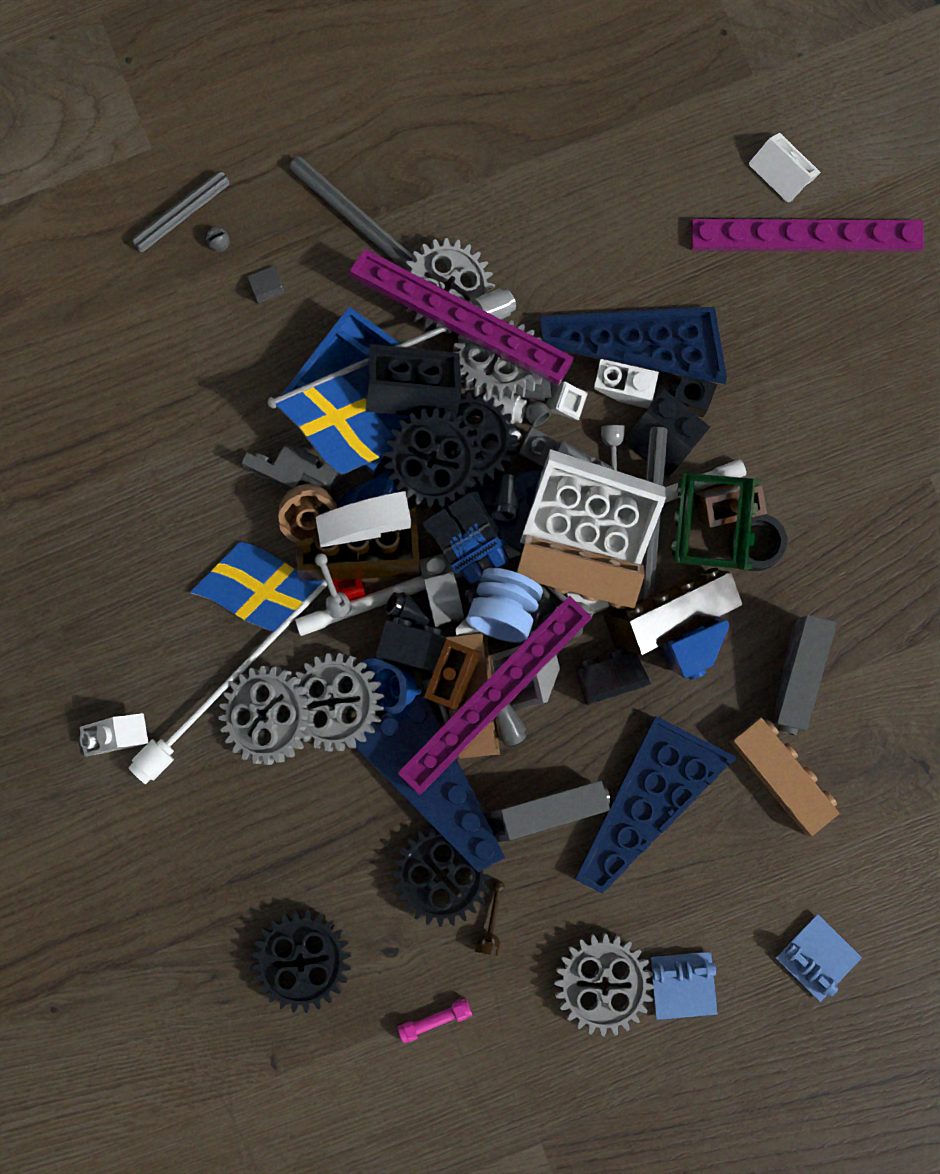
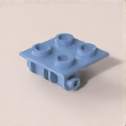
[776,914,862,1002]
[650,952,718,1020]

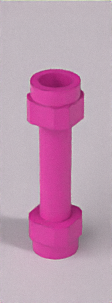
[397,998,473,1043]

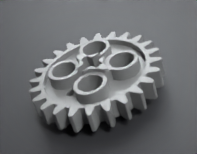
[404,238,495,335]
[453,320,542,401]
[287,653,384,751]
[219,666,315,765]
[554,933,655,1037]

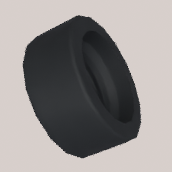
[728,514,788,571]

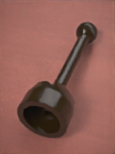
[475,881,505,956]

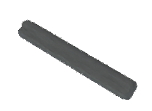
[132,171,230,252]

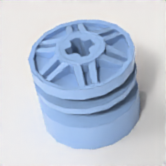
[466,568,543,643]

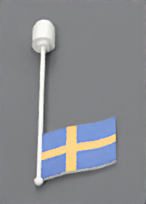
[128,542,327,784]

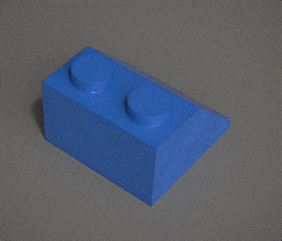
[661,617,729,680]

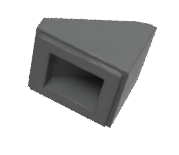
[247,266,285,304]

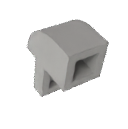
[419,554,464,627]

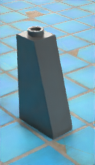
[772,615,837,735]
[484,781,610,842]

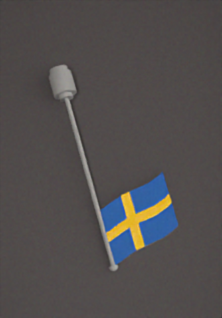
[268,288,516,475]

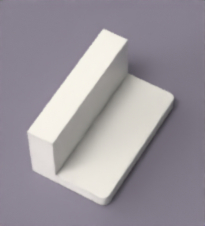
[749,133,821,202]

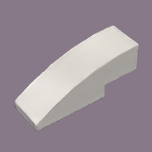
[315,491,411,547]

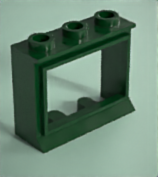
[672,473,761,570]

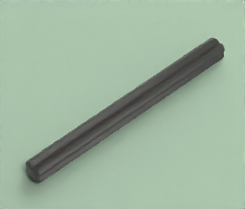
[289,156,414,272]
[637,427,667,601]

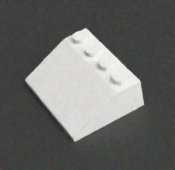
[520,449,666,564]

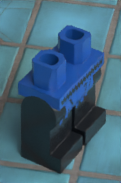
[422,491,510,585]

